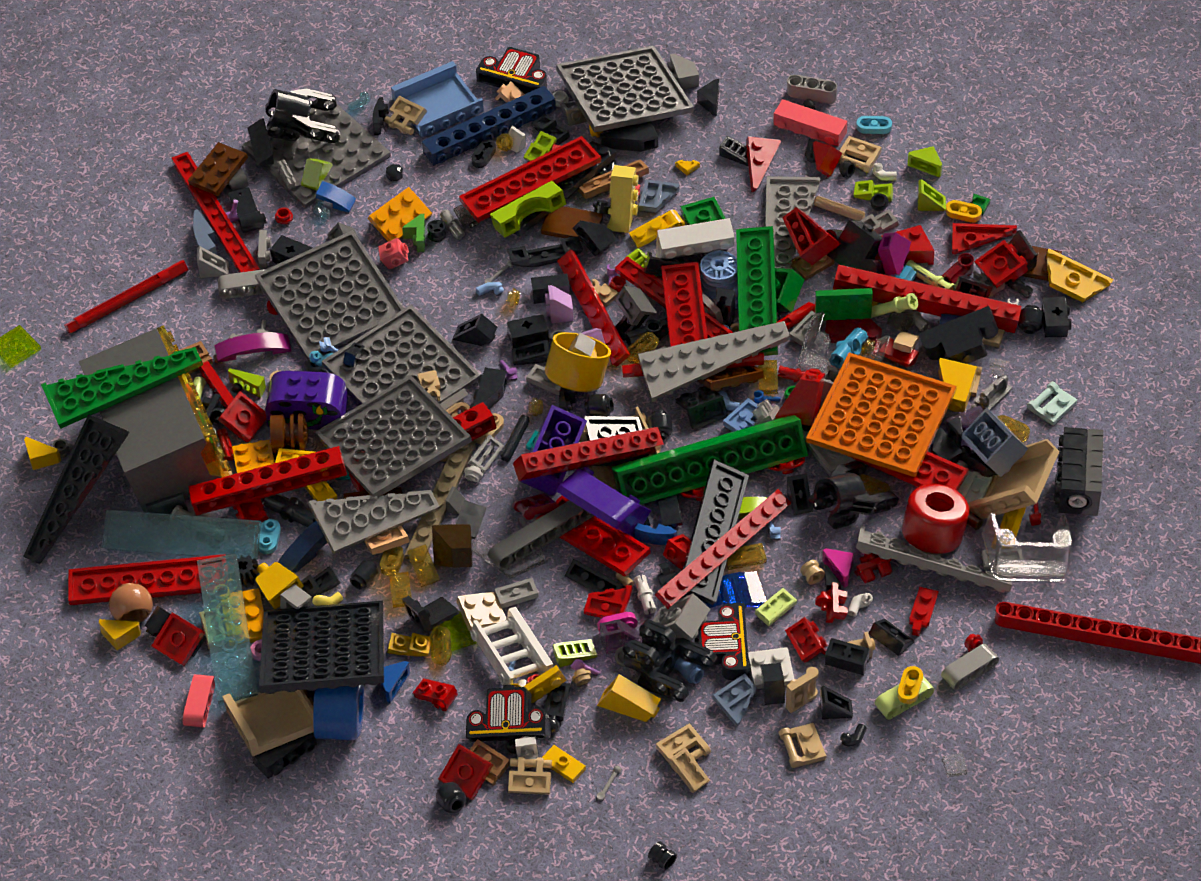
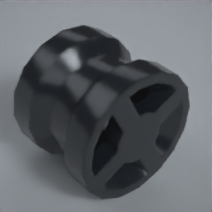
[427,220,446,242]

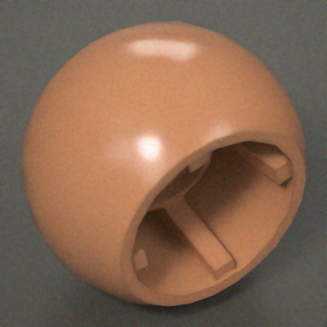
[109,583,153,623]

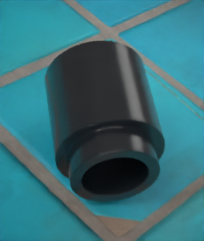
[350,560,378,590]

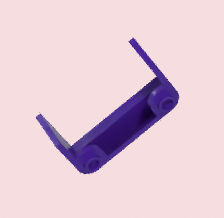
[556,466,651,537]

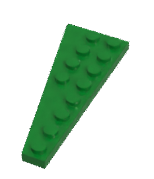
[41,347,203,429]

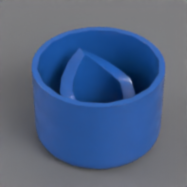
[313,685,364,740]

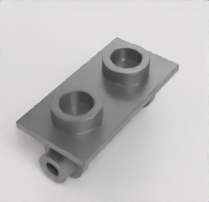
[974,375,1012,410]

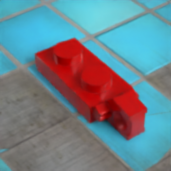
[909,586,939,637]

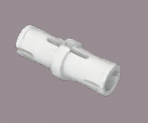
[634,575,657,615]

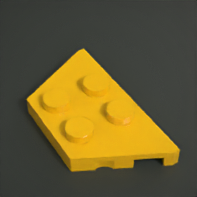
[1046,249,1113,302]

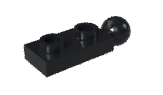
[961,445,998,477]
[544,683,571,734]

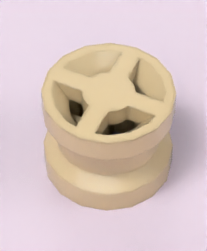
[800,560,825,585]

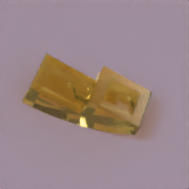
[389,572,412,608]

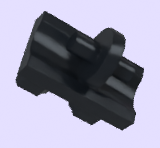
[195,394,226,427]

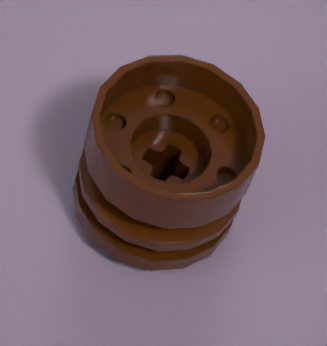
[270,413,308,455]

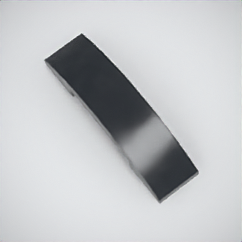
[507,236,583,267]

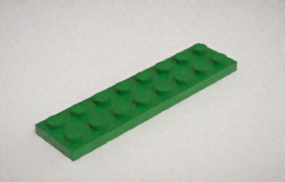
[736,226,778,356]

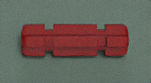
[217,428,234,461]

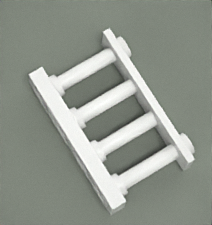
[470,607,553,685]

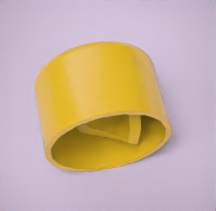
[545,332,611,392]

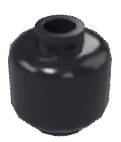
[1018,305,1044,334]
[584,394,614,416]
[647,410,673,440]
[436,782,466,813]

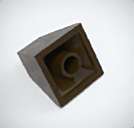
[432,523,473,568]

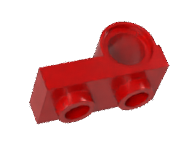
[413,678,458,711]

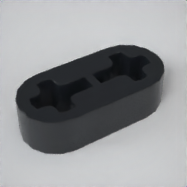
[471,139,496,168]

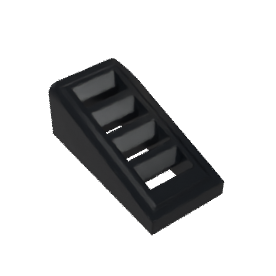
[719,136,749,167]
[512,340,551,365]

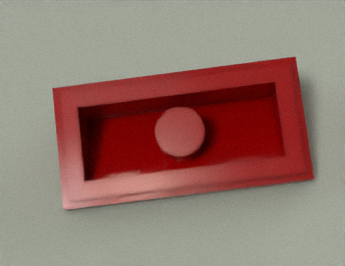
[875,337,919,367]

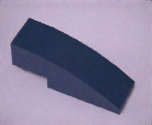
[278,521,328,574]

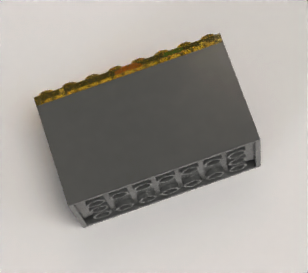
[79,325,231,515]

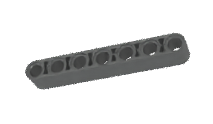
[487,500,594,570]

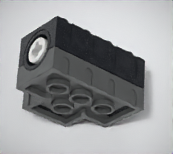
[1054,427,1104,516]

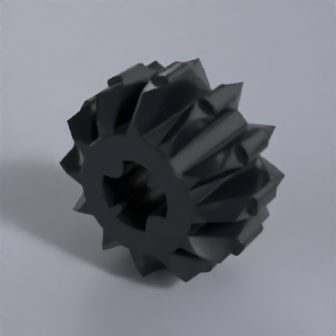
[227,554,259,588]

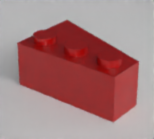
[782,207,841,265]
[875,225,935,265]

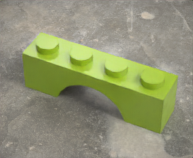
[490,181,566,238]

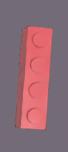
[773,99,847,146]

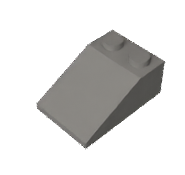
[653,594,710,641]

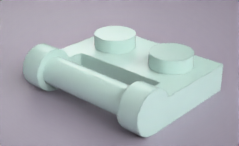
[1026,382,1077,426]

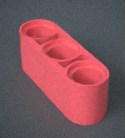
[183,674,216,728]

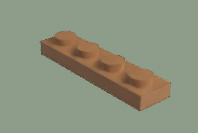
[578,159,649,199]

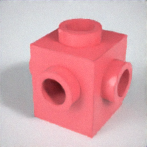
[378,238,409,269]

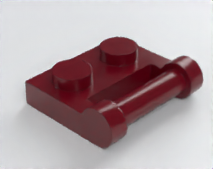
[512,493,557,520]

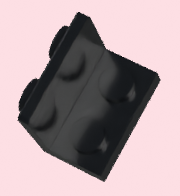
[675,386,728,430]
[402,595,459,632]

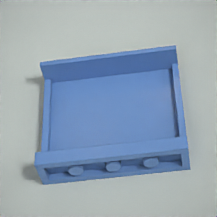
[391,61,484,138]

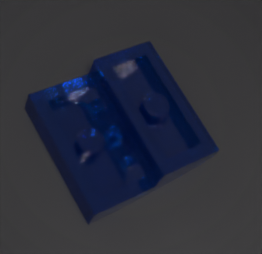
[719,571,767,608]

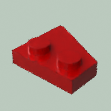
[583,585,633,618]

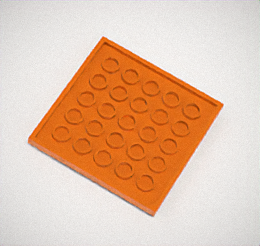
[806,352,957,477]

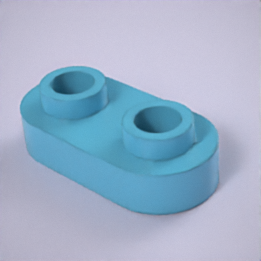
[856,116,892,134]
[257,519,281,554]

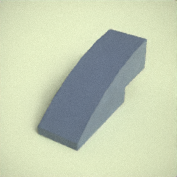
[193,209,217,255]

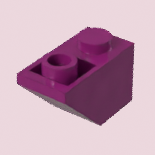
[878,232,911,276]

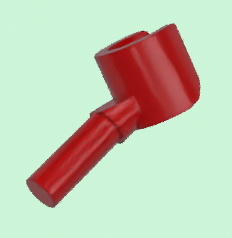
[1029,502,1041,526]

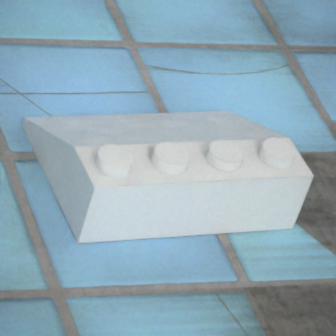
[656,218,735,259]

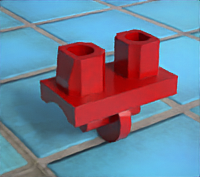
[854,553,892,584]
[815,582,848,623]

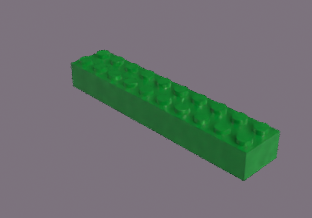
[612,414,808,504]

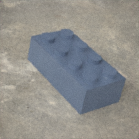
[962,408,1028,477]

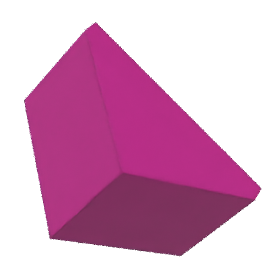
[822,548,854,588]

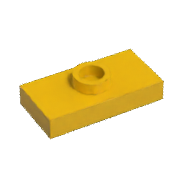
[542,745,586,783]

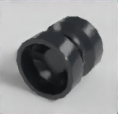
[648,841,677,871]

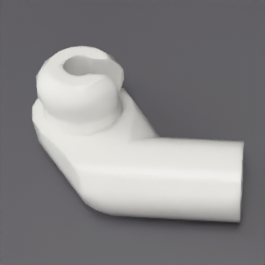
[872,163,897,181]
[848,593,873,617]

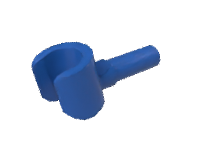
[754,390,781,404]

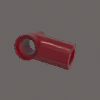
[942,253,974,285]

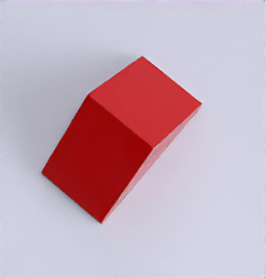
[813,141,842,177]

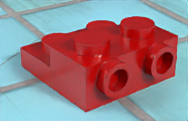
[974,240,1028,288]

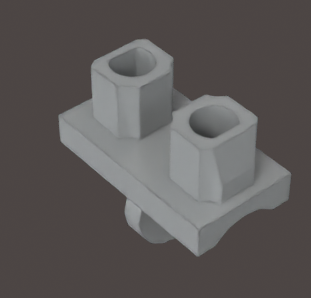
[752,399,780,425]

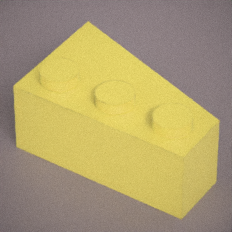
[607,165,639,233]

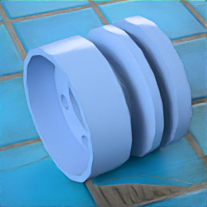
[700,250,738,299]

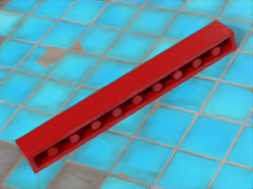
[833,264,1022,333]

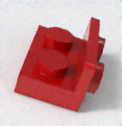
[233,499,269,529]
[663,534,691,570]
[785,617,828,663]

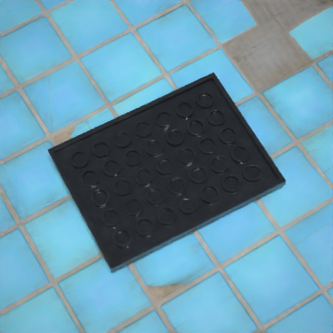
[259,600,384,694]

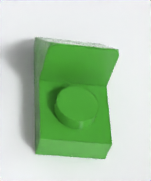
[402,214,425,252]

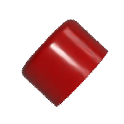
[901,484,969,554]

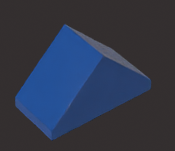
[381,661,410,703]

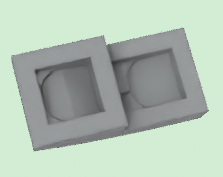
[860,209,899,234]

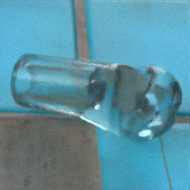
[347,91,371,112]
[313,199,330,220]

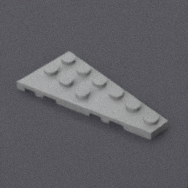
[308,490,440,554]

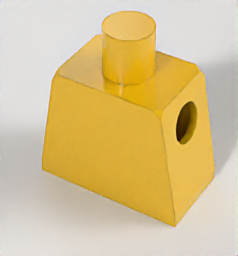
[255,562,303,609]

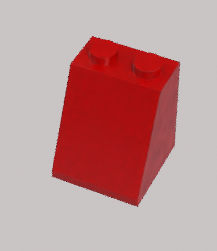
[775,368,825,426]

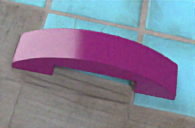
[214,332,292,362]

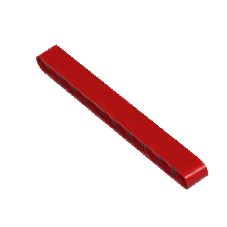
[994,602,1201,664]

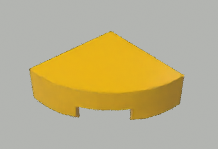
[675,160,700,175]

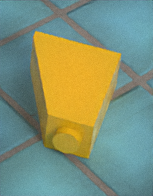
[938,358,977,413]
[597,674,661,722]

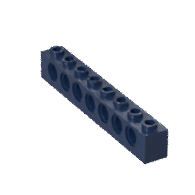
[422,86,556,166]

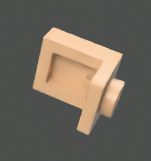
[495,82,525,103]

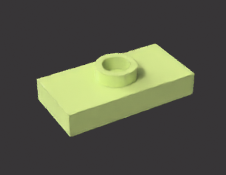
[755,588,797,626]

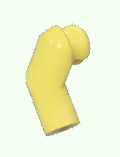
[312,592,343,606]

